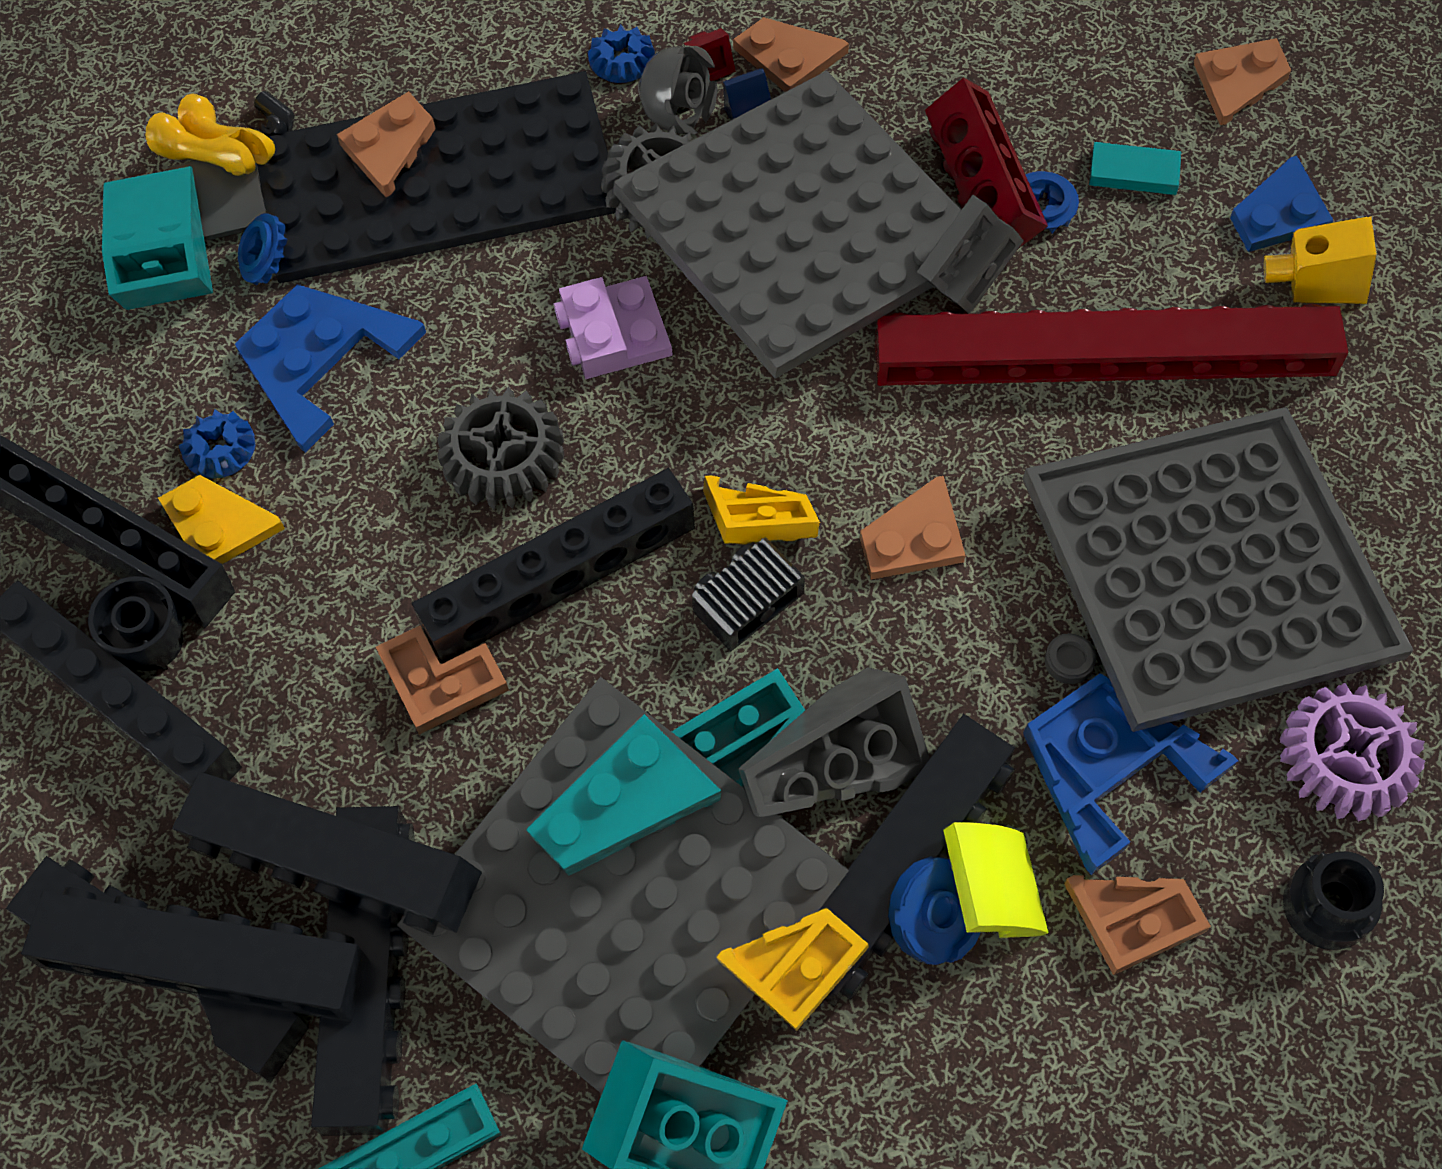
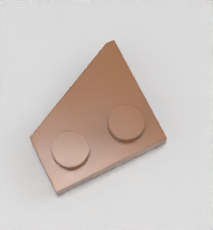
[733,17,849,92]
[1194,38,1291,125]
[337,91,435,197]
[860,476,966,580]
[1064,875,1211,975]

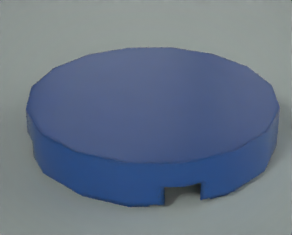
[888,856,981,965]

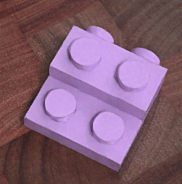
[553,276,672,379]

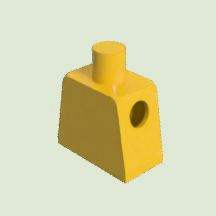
[1264,217,1377,304]

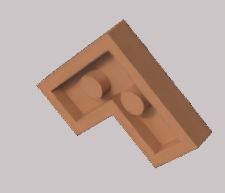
[376,626,509,735]

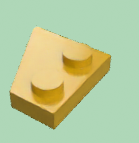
[158,475,285,564]
[703,475,820,544]
[716,908,869,1031]

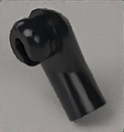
[254,91,295,137]

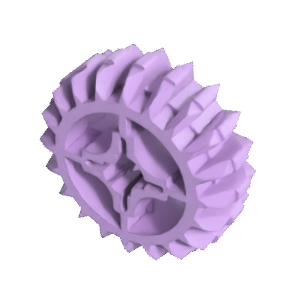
[1280,683,1425,822]

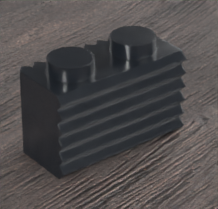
[692,537,805,652]

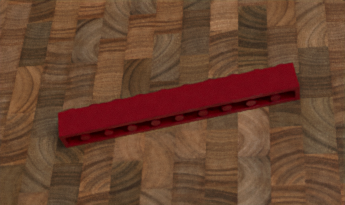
[875,304,1349,386]

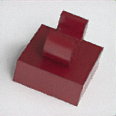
[684,28,736,81]

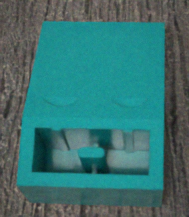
[102,166,213,310]

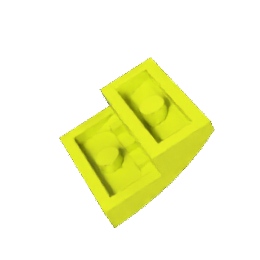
[943,822,1048,938]

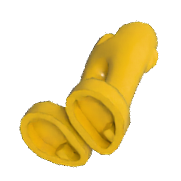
[145,93,275,176]

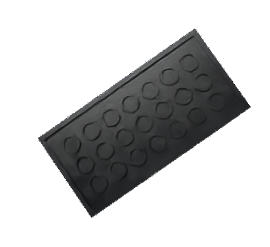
[257,71,617,284]

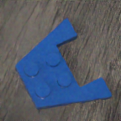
[235,284,426,453]
[1023,673,1238,875]

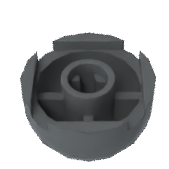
[638,45,718,135]

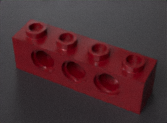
[925,77,1048,250]

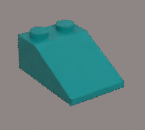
[582,1040,788,1169]

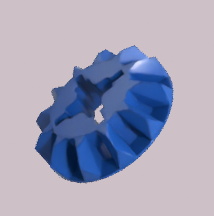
[588,24,655,83]
[1025,171,1079,234]
[238,213,287,285]
[178,410,255,479]

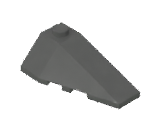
[739,667,930,818]

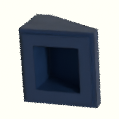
[723,68,771,120]

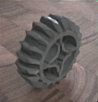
[601,122,692,239]
[437,386,564,510]

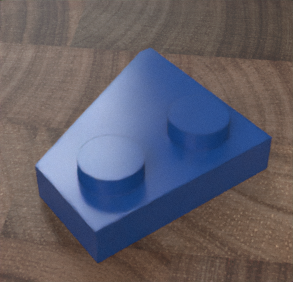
[1230,156,1334,252]

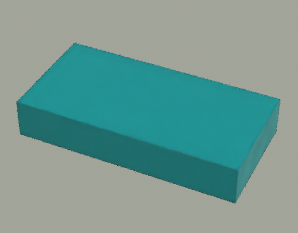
[1089,142,1181,195]

